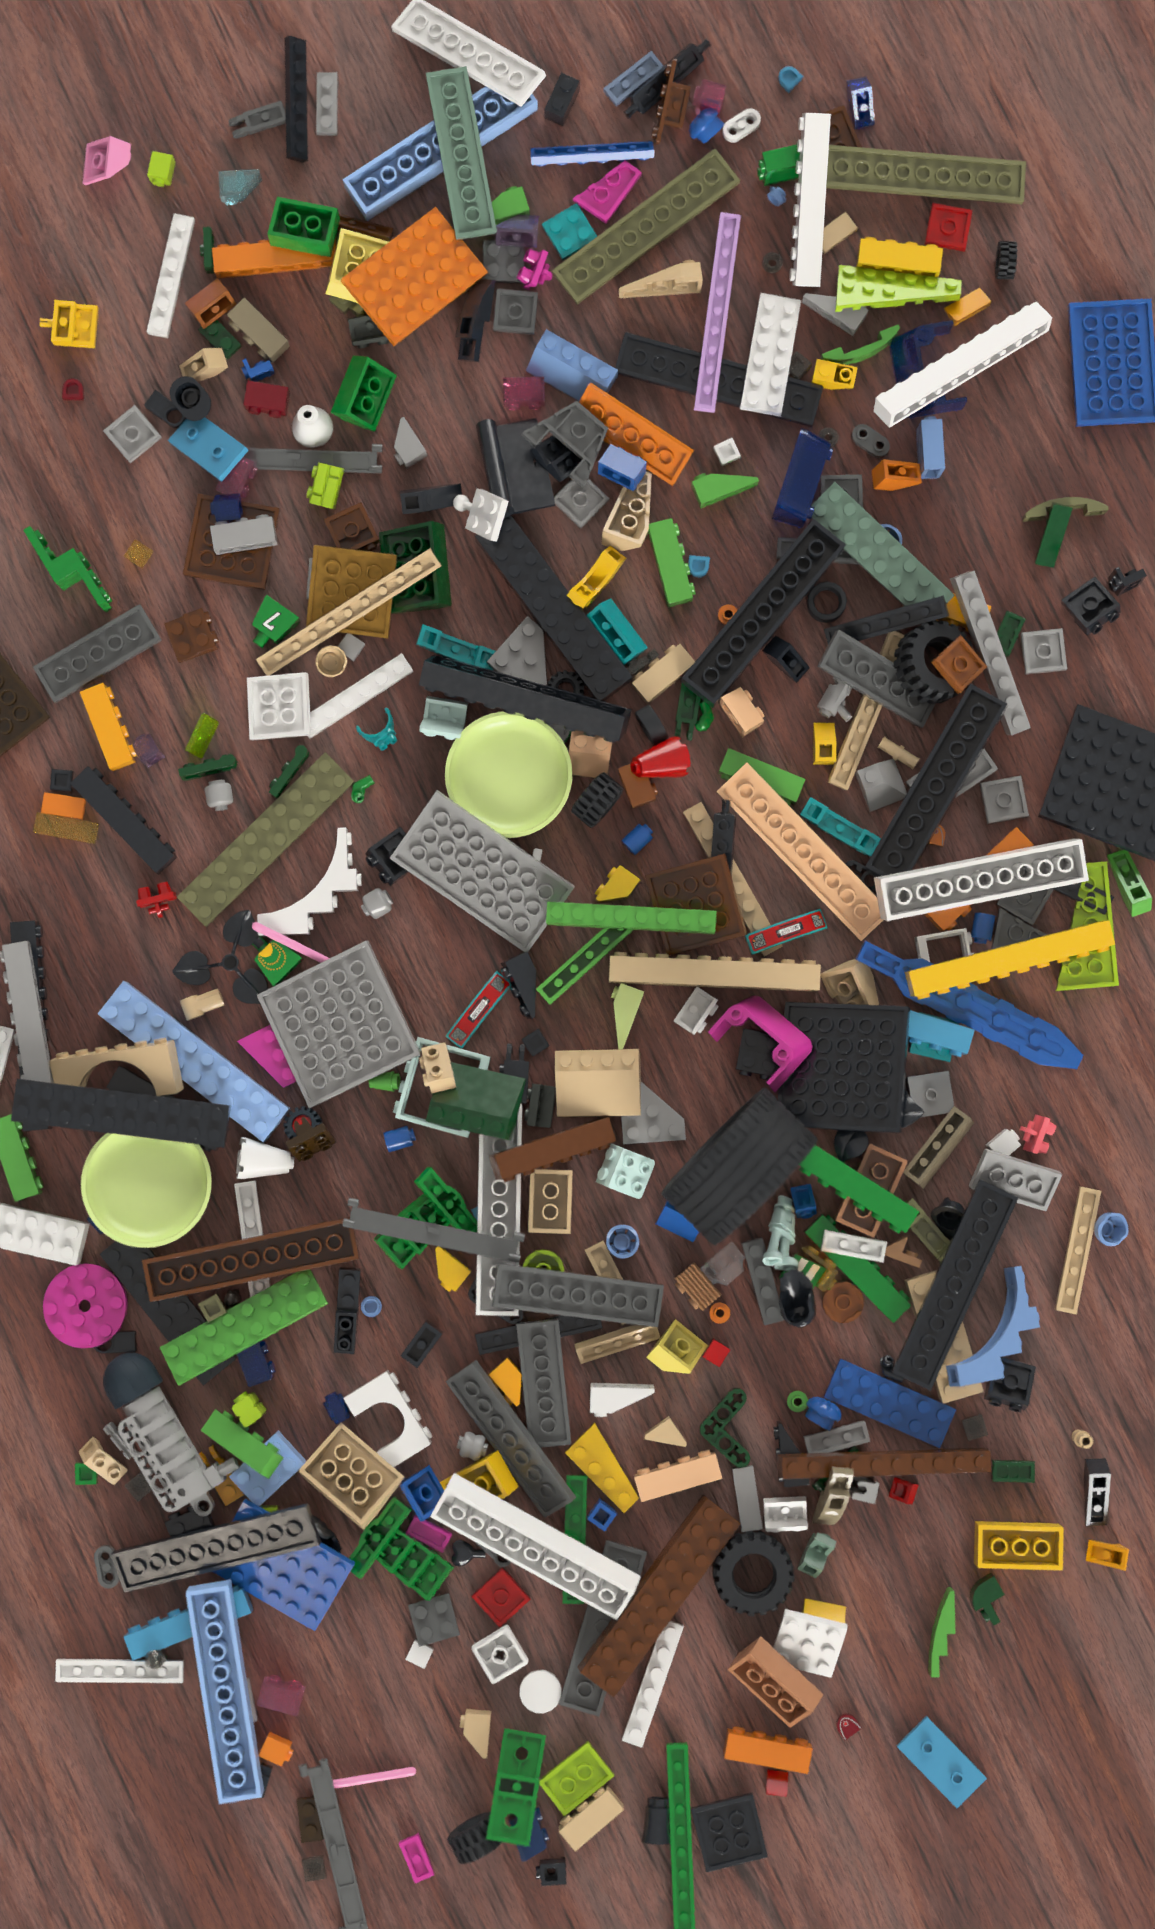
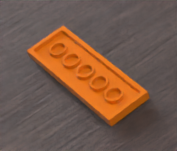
[579,383,694,486]

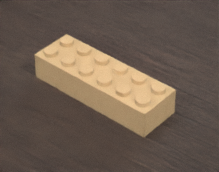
[904,1270,984,1404]

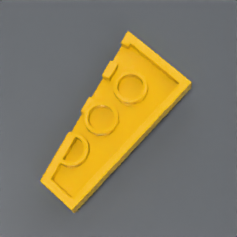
[565,1422,639,1513]

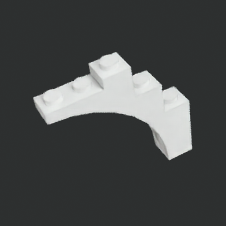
[257,827,362,937]

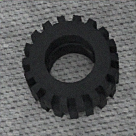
[571,772,624,828]
[447,1812,502,1864]

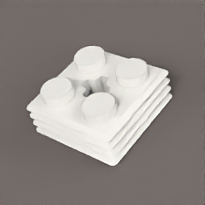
[472,1625,528,1684]

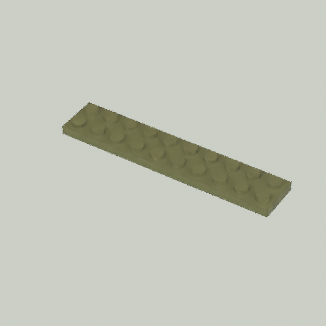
[826,145,1026,204]
[552,149,740,305]
[177,752,355,927]

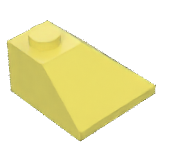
[646,1319,708,1374]

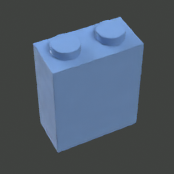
[916,416,945,479]

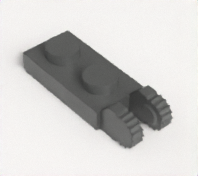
[228,101,286,138]

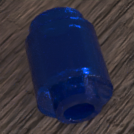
[323,1391,351,1424]

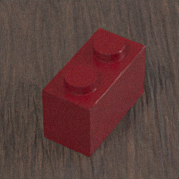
[243,380,290,418]

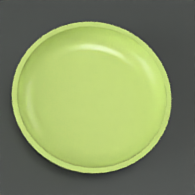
[445,711,572,838]
[81,1133,212,1248]

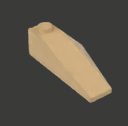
[619,260,703,298]
[601,471,652,551]
[820,959,879,1005]

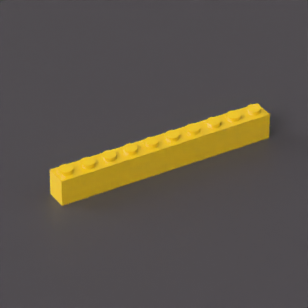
[905,920,1115,1000]

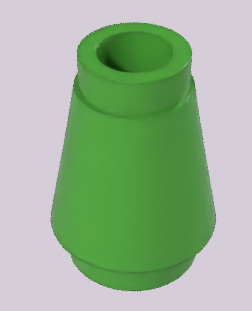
[369,1071,401,1092]

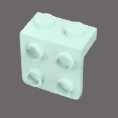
[419,696,468,740]
[596,1143,655,1199]

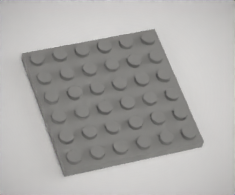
[257,940,421,1108]

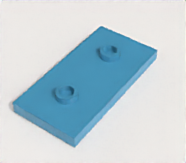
[168,418,249,482]
[896,1716,987,1808]

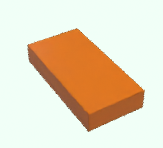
[41,792,86,820]

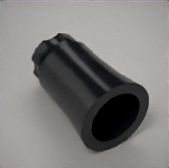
[641,1796,671,1845]

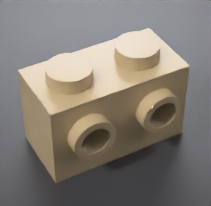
[419,1042,456,1093]

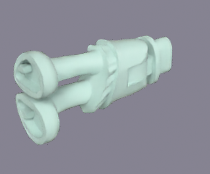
[763,1195,799,1271]

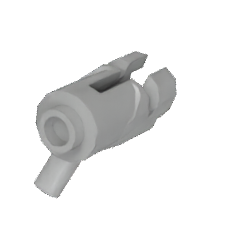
[817,677,852,722]

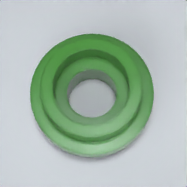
[787,1391,808,1412]

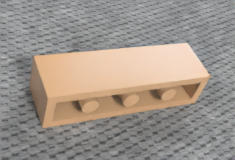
[634,1450,723,1502]

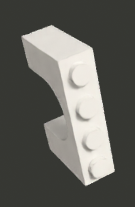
[343,1370,433,1467]

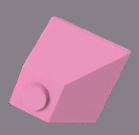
[83,136,131,185]

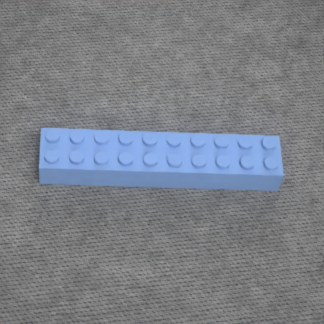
[343,86,538,221]
[98,981,291,1142]
[186,1580,264,1804]

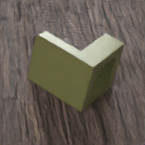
[198,1293,228,1322]

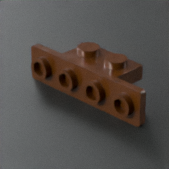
[651,59,691,145]

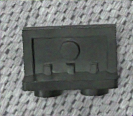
[348,315,390,348]
[524,1083,556,1128]

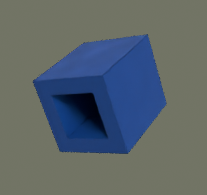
[587,1498,617,1532]

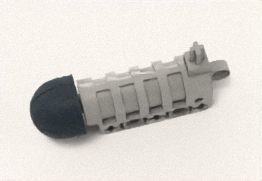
[103,1353,240,1516]

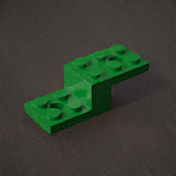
[23,526,113,613]
[486,1728,546,1846]

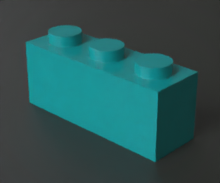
[586,599,648,665]

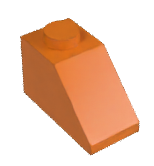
[872,459,922,491]

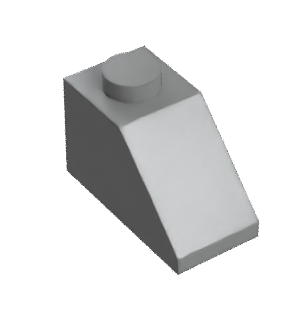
[394,417,427,469]

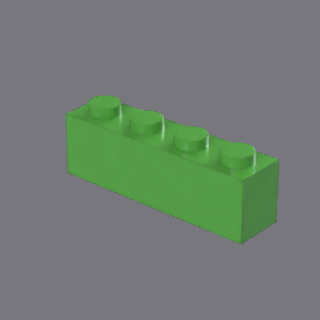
[648,518,695,608]
[718,748,805,806]
[0,1114,44,1202]
[201,1409,284,1479]

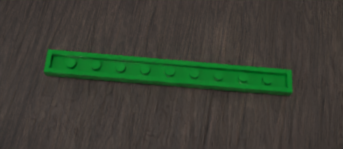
[666,1742,695,1929]

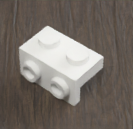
[674,987,719,1035]
[764,1496,808,1532]

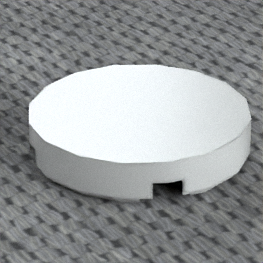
[520,1670,561,1713]

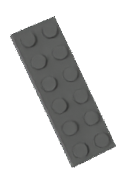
[33,604,162,703]
[817,630,935,728]
[516,1318,571,1448]

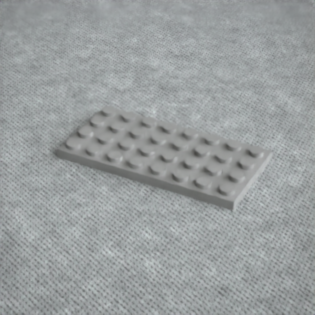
[390,790,575,952]

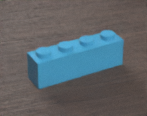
[894,1005,975,1057]

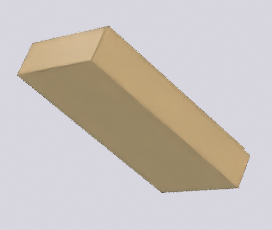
[822,212,858,254]

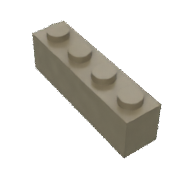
[903,1106,974,1189]

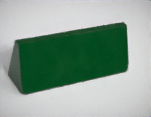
[1034,502,1073,568]

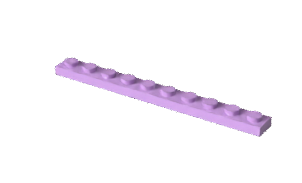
[694,212,741,413]

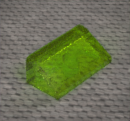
[185,713,219,758]

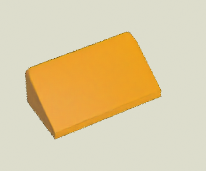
[944,288,991,326]

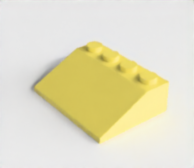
[326,228,389,303]

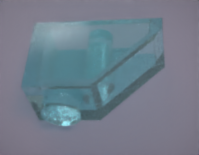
[219,169,262,205]

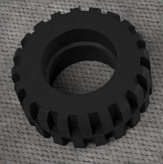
[894,620,973,704]
[712,1531,794,1616]

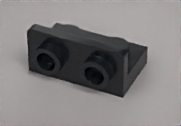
[1107,567,1147,596]

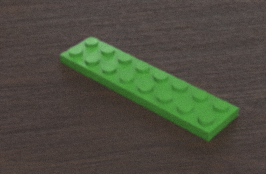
[160,1269,329,1385]

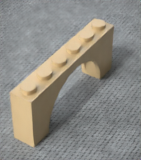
[49,1038,184,1096]

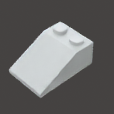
[590,1383,655,1417]

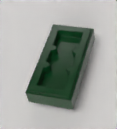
[200,227,214,274]
[997,610,1026,657]
[991,1460,1035,1483]

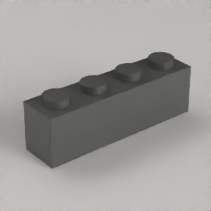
[741,1237,784,1325]

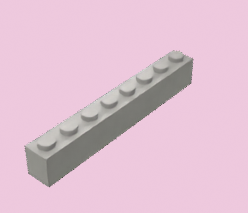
[950,571,1031,735]
[0,941,54,1083]

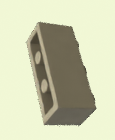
[227,298,290,364]

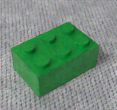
[267,197,340,257]

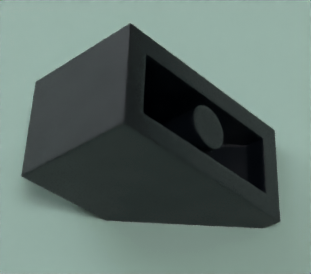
[762,635,810,683]

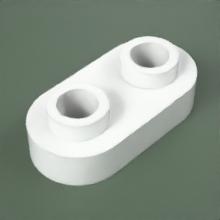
[723,109,761,142]

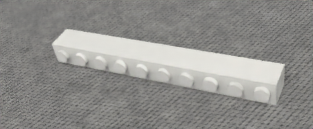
[874,302,1052,428]

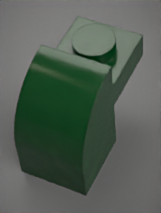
[970,1573,1005,1626]

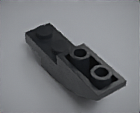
[456,279,495,362]
[333,1267,361,1354]

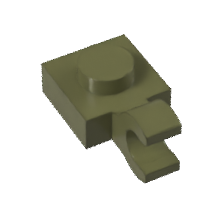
[329,296,365,317]

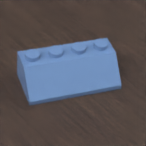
[526,329,618,401]

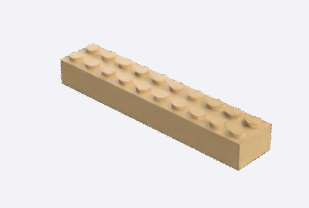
[609,952,821,992]

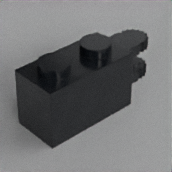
[499,1043,530,1103]

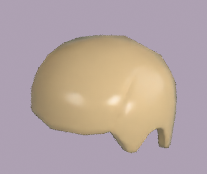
[315,645,347,677]

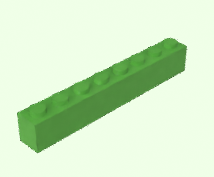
[546,902,716,934]

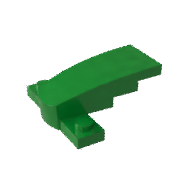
[373,1167,478,1269]
[349,1497,454,1601]

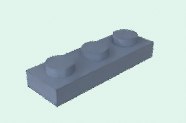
[603,51,664,107]

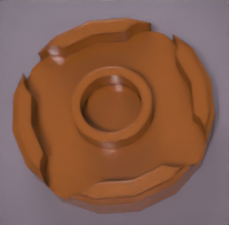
[822,1281,864,1323]

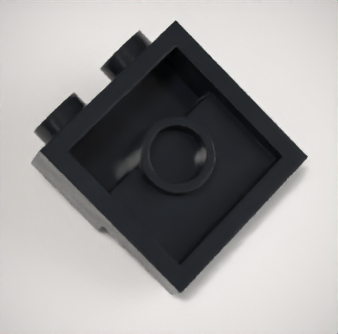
[1061,576,1121,636]
[365,827,408,886]
[735,1028,779,1080]
[984,1357,1036,1412]
[165,1504,215,1537]

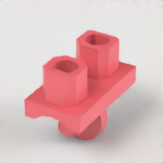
[1020,1114,1056,1154]

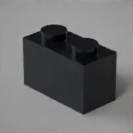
[544,73,580,126]
[401,1320,443,1368]

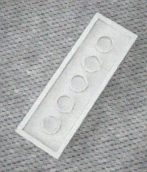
[740,293,801,417]

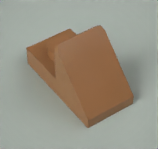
[885,1236,922,1268]

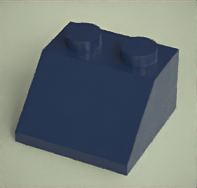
[509,1807,550,1862]

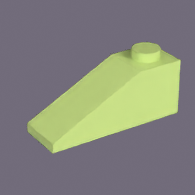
[611,983,644,1049]

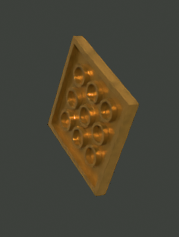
[306,545,397,638]

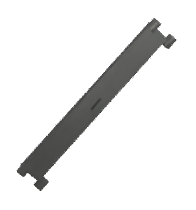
[233,444,383,473]
[343,1197,525,1263]
[298,1758,368,1929]

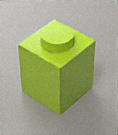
[147,151,175,187]

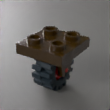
[283,1106,336,1162]

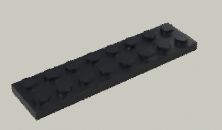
[100,1241,237,1386]

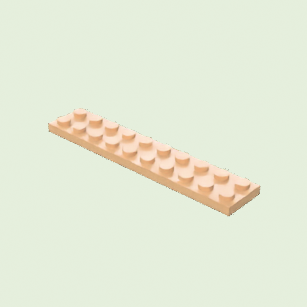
[717,762,883,941]

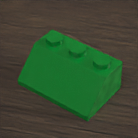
[331,355,397,432]

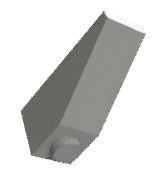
[802,293,869,336]

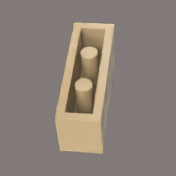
[632,644,695,705]
[559,1785,624,1851]

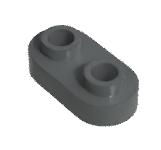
[851,424,890,458]
[94,1545,120,1589]

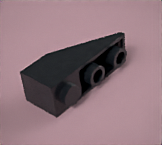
[399,483,462,514]
[501,952,536,1019]
[773,1421,810,1487]

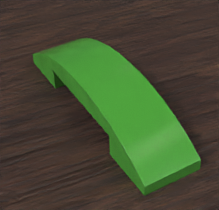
[820,324,900,365]

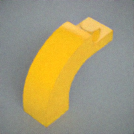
[567,546,626,608]

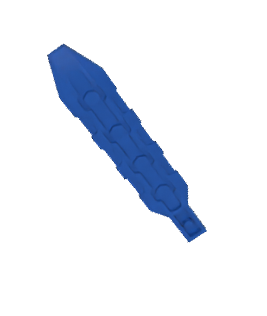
[855,941,1084,1069]

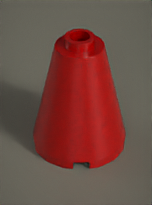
[630,736,691,778]

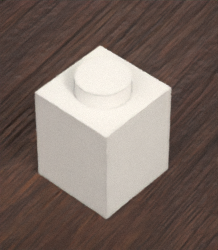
[986,1129,1021,1156]

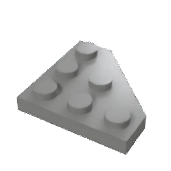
[486,616,547,685]
[621,1082,686,1144]

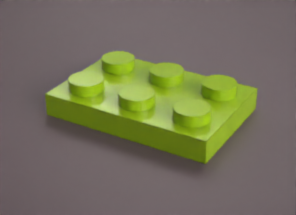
[539,1741,614,1816]

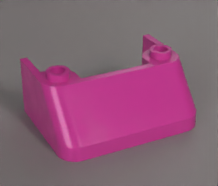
[708,996,812,1092]

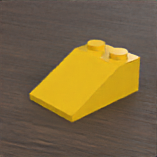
[440,1450,519,1499]

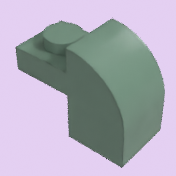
[797,1532,837,1578]

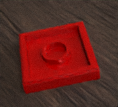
[924,203,973,252]
[471,1567,531,1628]

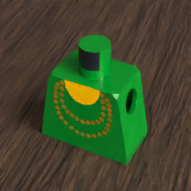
[252,936,304,986]

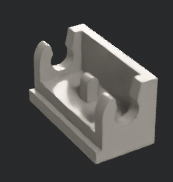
[849,1476,879,1504]

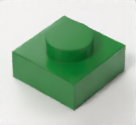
[75,1462,98,1485]

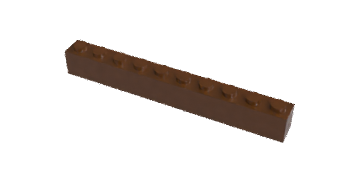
[777,1448,991,1479]

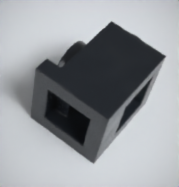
[536,1857,567,1886]

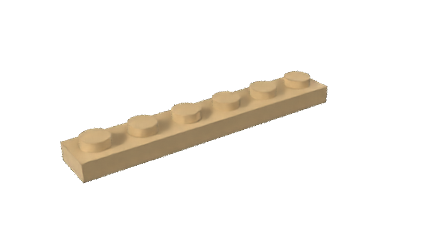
[1054,1186,1101,1315]

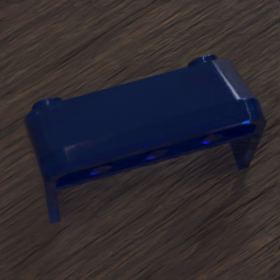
[890,320,967,418]
[772,428,834,529]

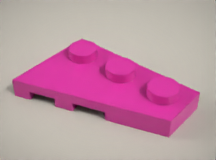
[573,161,642,224]
[237,1025,297,1088]

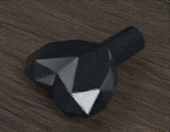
[451,1540,486,1567]

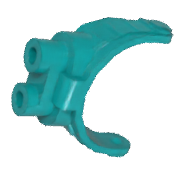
[356,708,397,751]

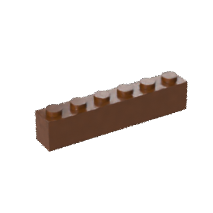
[488,1117,616,1182]

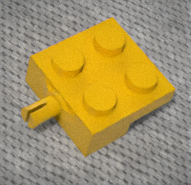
[40,300,99,348]

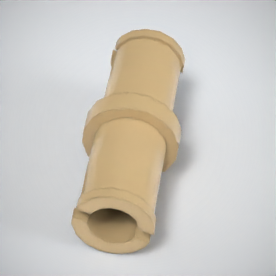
[877,736,920,770]
[1071,1430,1093,1448]

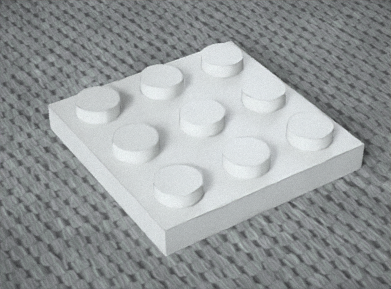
[247,672,311,740]
[773,1609,847,1677]

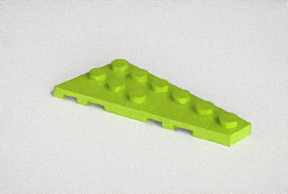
[835,265,961,312]
[1055,861,1119,991]

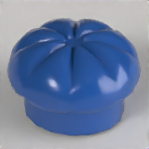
[689,107,725,144]
[805,1397,842,1431]

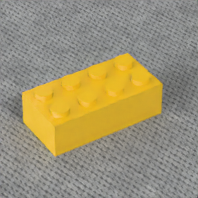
[974,1521,1064,1570]

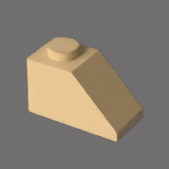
[179,348,228,382]
[460,1709,491,1759]

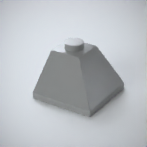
[855,759,907,812]

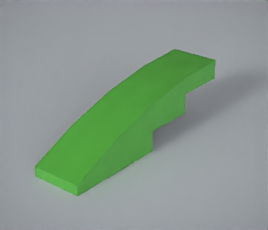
[928,1587,955,1677]

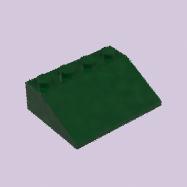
[379,521,452,614]
[426,1062,526,1141]

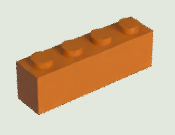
[723,1727,812,1774]

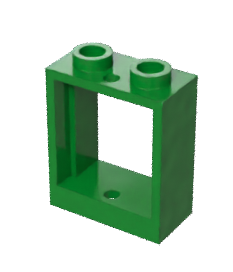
[757,144,800,186]

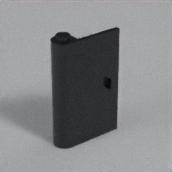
[476,418,555,518]

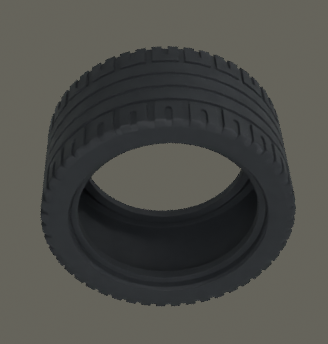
[661,1088,818,1245]

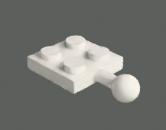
[453,488,508,542]

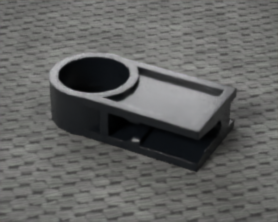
[144,390,186,428]
[94,1331,137,1354]

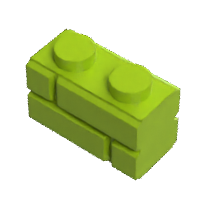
[307,462,344,509]
[232,1391,267,1427]

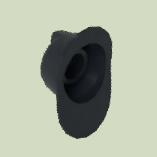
[169,376,211,421]
[931,1197,965,1240]

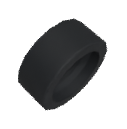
[806,581,847,623]
[635,705,668,746]

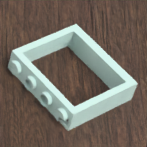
[393,1037,491,1138]

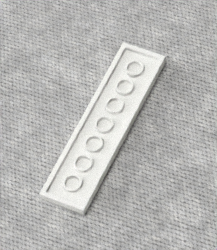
[391,0,546,107]

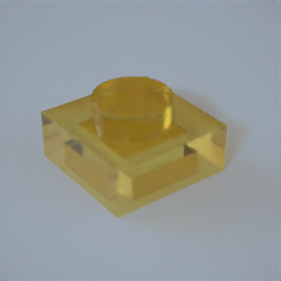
[124,539,153,569]

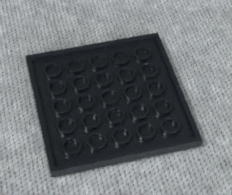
[1038,704,1155,861]
[778,1002,910,1133]

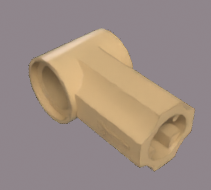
[180,989,225,1021]

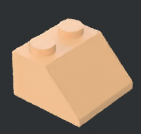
[719,687,765,738]
[569,731,612,778]

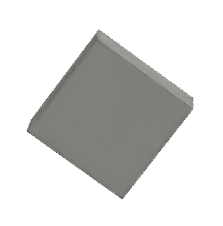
[338,633,365,661]

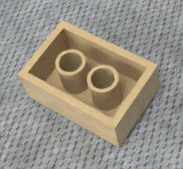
[528,1169,573,1234]

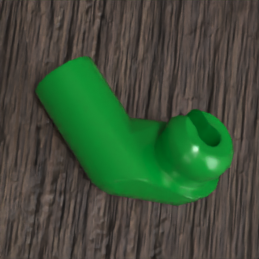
[695,702,714,732]
[351,775,375,803]

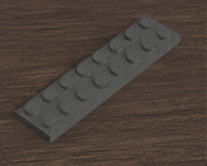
[492,1263,664,1327]
[445,1360,576,1518]
[559,1539,647,1717]

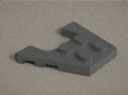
[521,401,608,488]

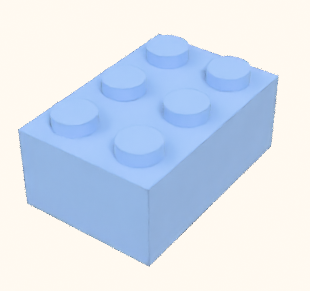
[229,1430,306,1506]

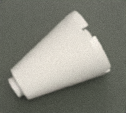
[292,405,333,448]
[236,1137,294,1179]

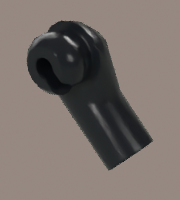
[880,1355,904,1383]

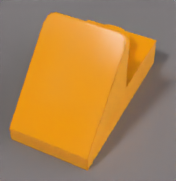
[1086,1539,1129,1571]

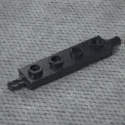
[623,39,711,119]
[711,799,736,877]

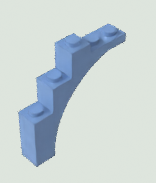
[946,1266,1040,1387]

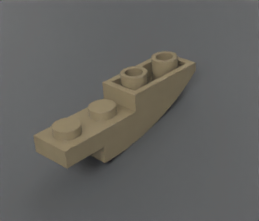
[812,1467,854,1525]

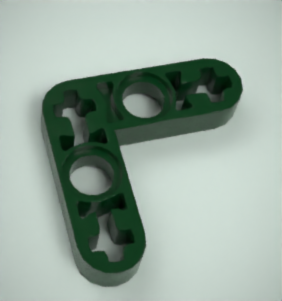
[700,1388,750,1468]

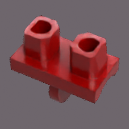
[136,882,177,918]

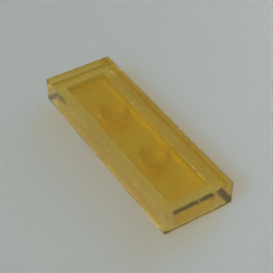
[33,812,99,844]

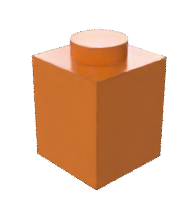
[259,1732,294,1767]

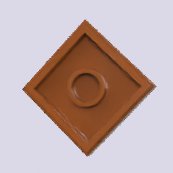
[931,635,987,694]

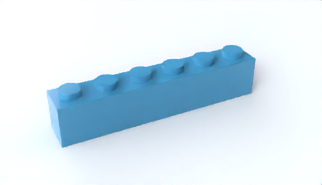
[124,1585,254,1661]

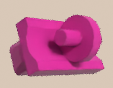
[516,249,553,290]

